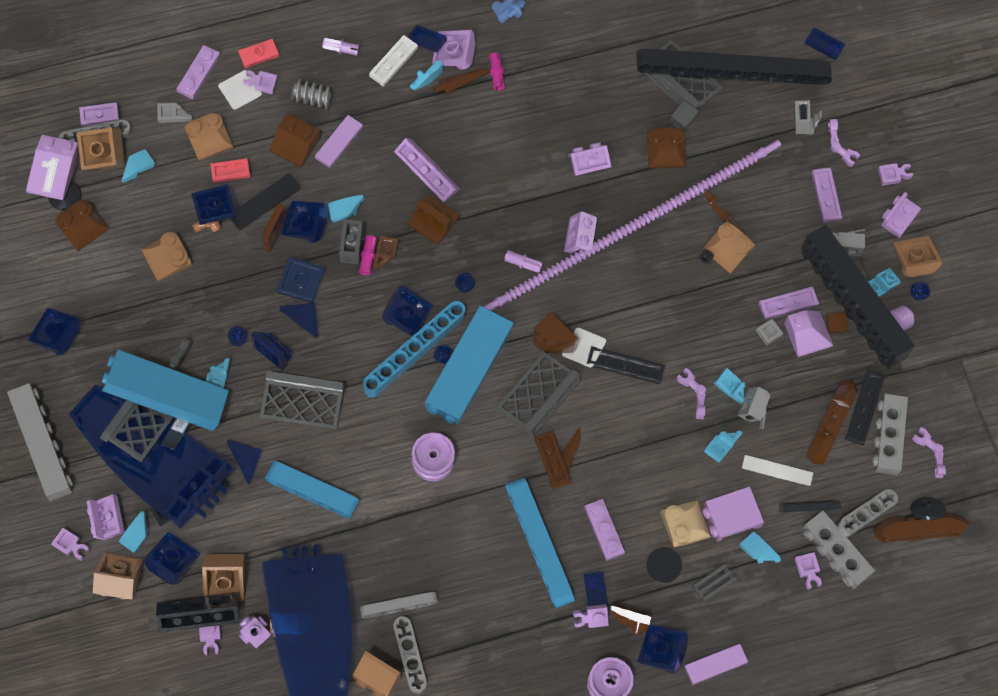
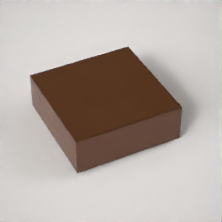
[826,313,848,334]

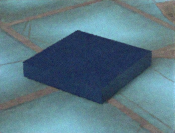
[276,257,325,304]

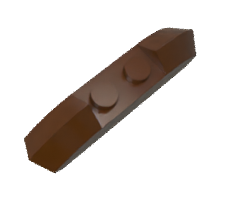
[806,380,858,465]
[873,513,971,543]

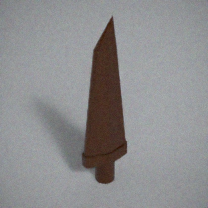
[433,69,490,94]
[549,427,581,485]

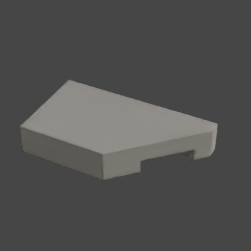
[157,103,193,123]

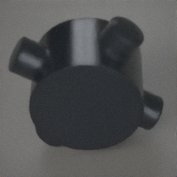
[699,249,714,265]

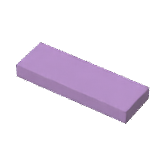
[315,115,363,168]
[812,167,842,223]
[759,286,819,320]
[684,644,748,685]

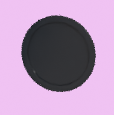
[48,181,82,211]
[910,497,946,520]
[646,548,682,583]

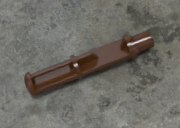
[704,191,745,235]

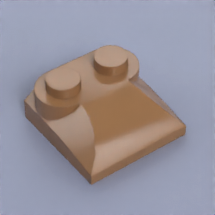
[185,113,233,161]
[702,221,755,274]
[141,232,192,282]
[893,236,942,277]

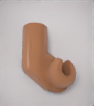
[192,218,221,233]

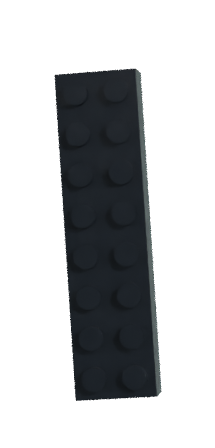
[801,224,915,370]

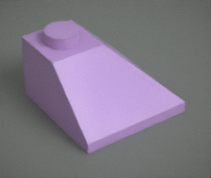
[784,310,833,357]

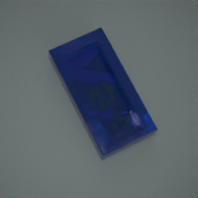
[407,25,447,53]
[804,27,846,60]
[583,572,609,612]

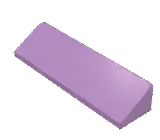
[394,138,460,202]

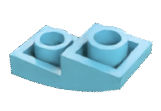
[868,268,901,297]

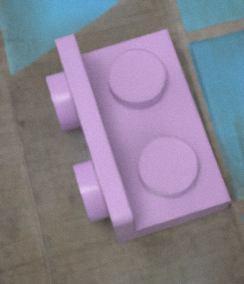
[568,142,611,176]
[881,192,921,238]
[564,211,597,254]

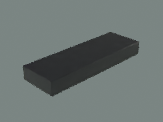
[779,500,841,512]

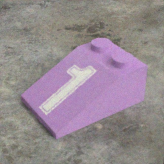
[26,135,80,200]

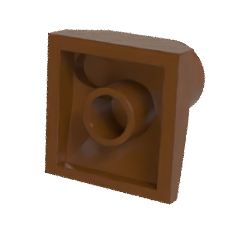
[646,128,686,168]
[55,200,109,251]
[611,603,652,635]

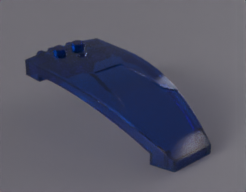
[69,385,232,529]
[261,544,352,696]

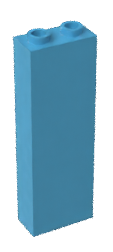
[425,306,514,425]
[101,350,229,431]

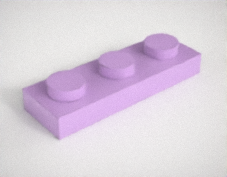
[176,45,220,100]
[584,499,625,561]

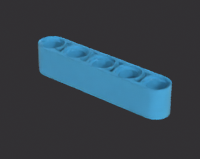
[264,461,359,519]

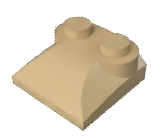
[660,500,711,549]

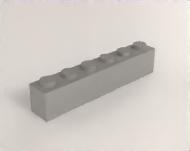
[7,383,73,502]

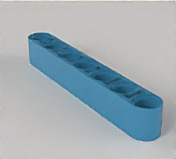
[363,301,465,397]
[505,477,574,608]

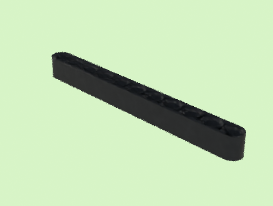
[636,49,832,85]

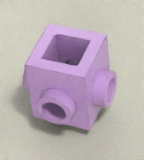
[238,615,271,648]

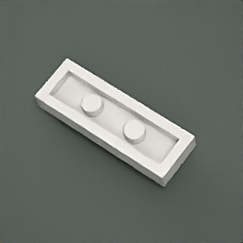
[369,35,418,87]

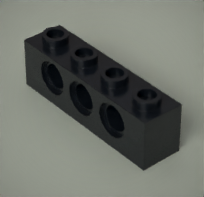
[156,593,240,633]

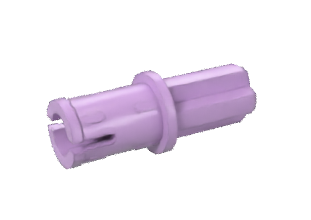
[322,38,359,56]
[504,250,542,273]

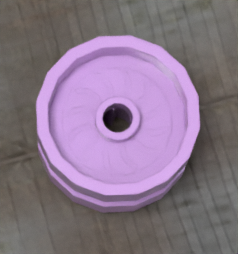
[412,433,455,482]
[587,657,633,696]

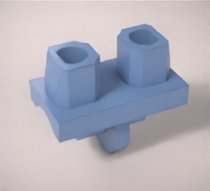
[492,0,525,23]

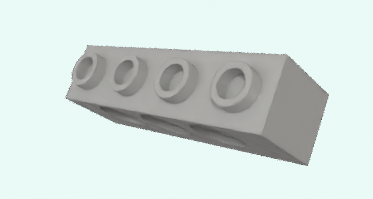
[872,394,908,476]
[802,511,875,589]

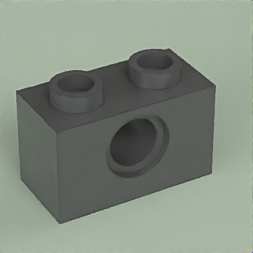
[339,219,363,264]

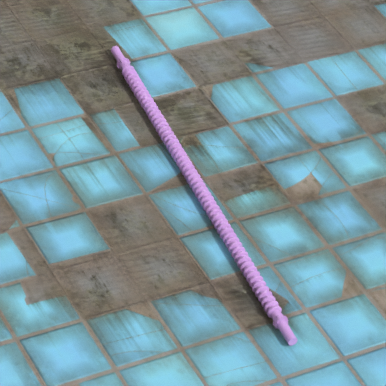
[484,140,781,311]

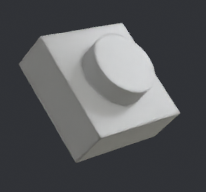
[756,319,783,346]

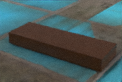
[534,431,571,489]

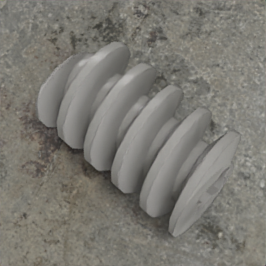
[291,79,332,110]

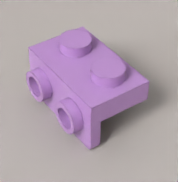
[87,494,125,540]

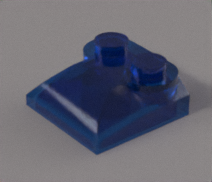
[191,184,237,225]
[281,201,329,243]
[382,285,433,336]
[28,308,80,355]
[251,332,292,371]
[143,532,200,585]
[637,624,688,674]

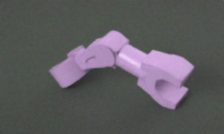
[828,119,860,167]
[677,368,706,419]
[912,427,946,478]

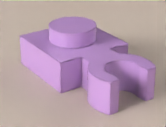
[243,70,278,94]
[878,163,913,186]
[51,528,89,561]
[794,552,822,590]
[573,604,609,628]
[199,625,221,656]

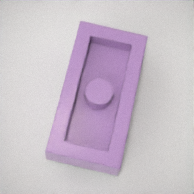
[79,102,119,127]

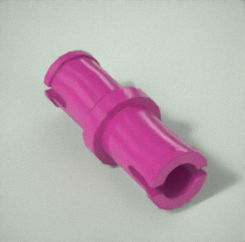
[489,53,505,90]
[359,236,377,275]

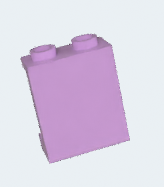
[702,487,764,542]

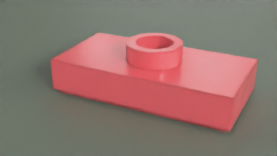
[238,39,279,69]
[210,158,250,183]

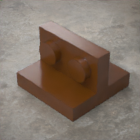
[407,195,460,246]

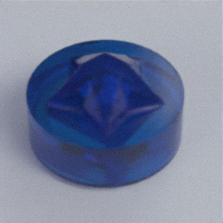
[455,273,475,293]
[911,281,930,301]
[228,326,247,346]
[433,345,453,364]

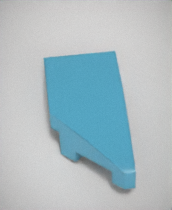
[410,60,443,90]
[122,149,155,183]
[328,195,365,223]
[205,358,230,389]
[714,368,745,405]
[704,431,743,463]
[119,511,150,553]
[740,531,781,563]

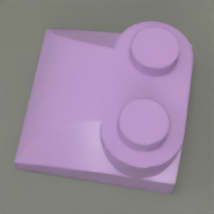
[432,30,476,70]

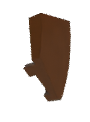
[373,236,399,270]

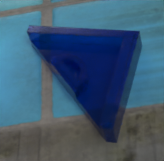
[279,303,318,338]
[227,440,262,485]

